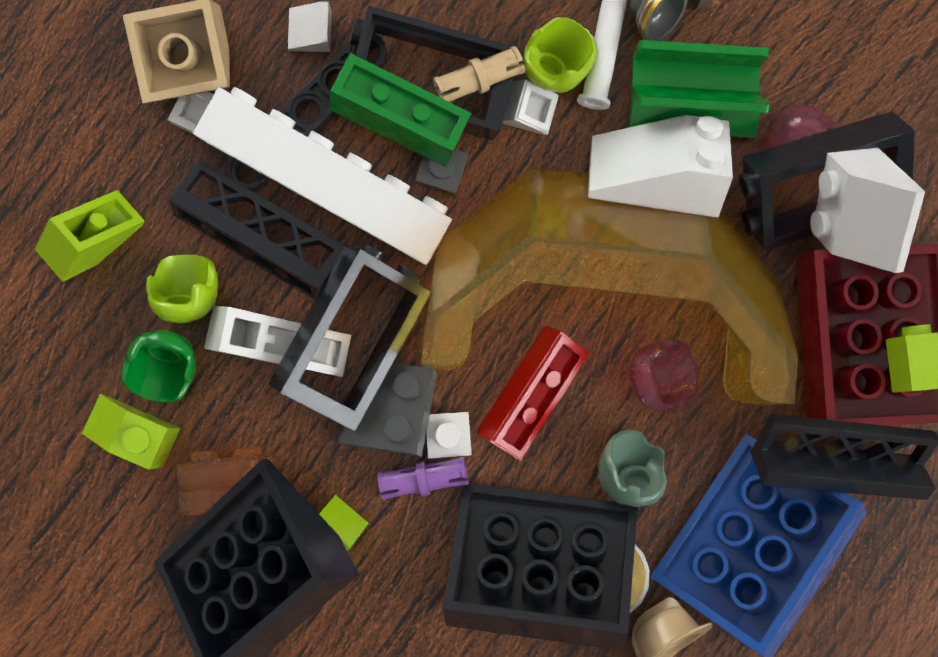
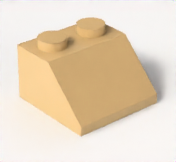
[123,0,230,104]

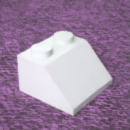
[810,148,925,273]

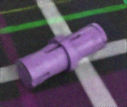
[377,457,469,500]

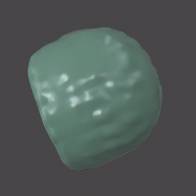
[598,429,667,507]

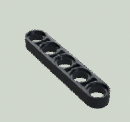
[228,33,388,192]

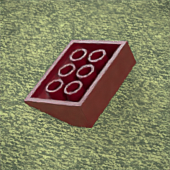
[796,245,938,426]

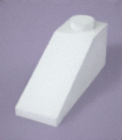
[204,306,351,377]

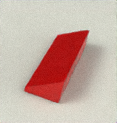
[477,326,590,461]

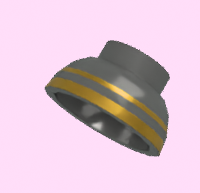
[630,0,688,41]

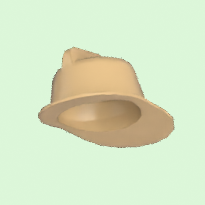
[632,598,712,657]

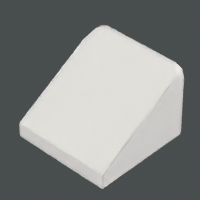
[288,2,332,52]
[502,79,559,135]

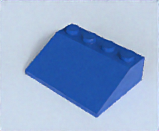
[650,433,867,657]

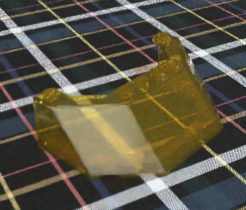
[421,167,798,406]

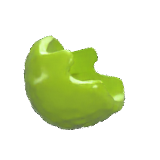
[523,17,598,93]
[146,254,218,323]

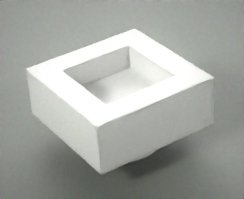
[167,92,214,133]
[426,412,472,458]

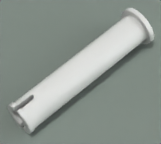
[577,0,628,110]

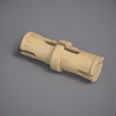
[433,46,525,102]

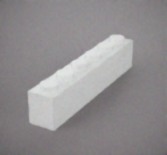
[192,87,452,266]

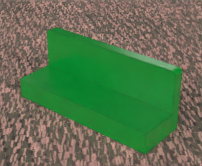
[630,40,769,97]
[329,53,471,167]
[628,84,770,138]

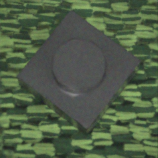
[415,149,469,197]

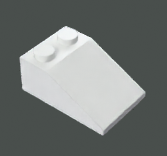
[587,115,733,217]

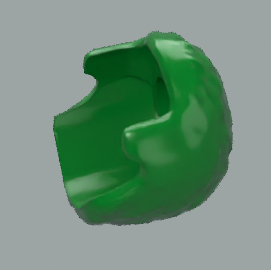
[121,329,197,403]

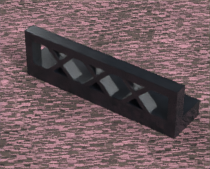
[168,159,345,300]
[750,414,938,500]

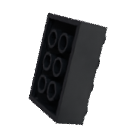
[154,459,359,657]
[443,484,638,651]

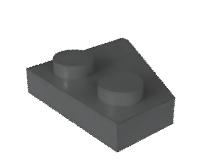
[338,363,438,457]

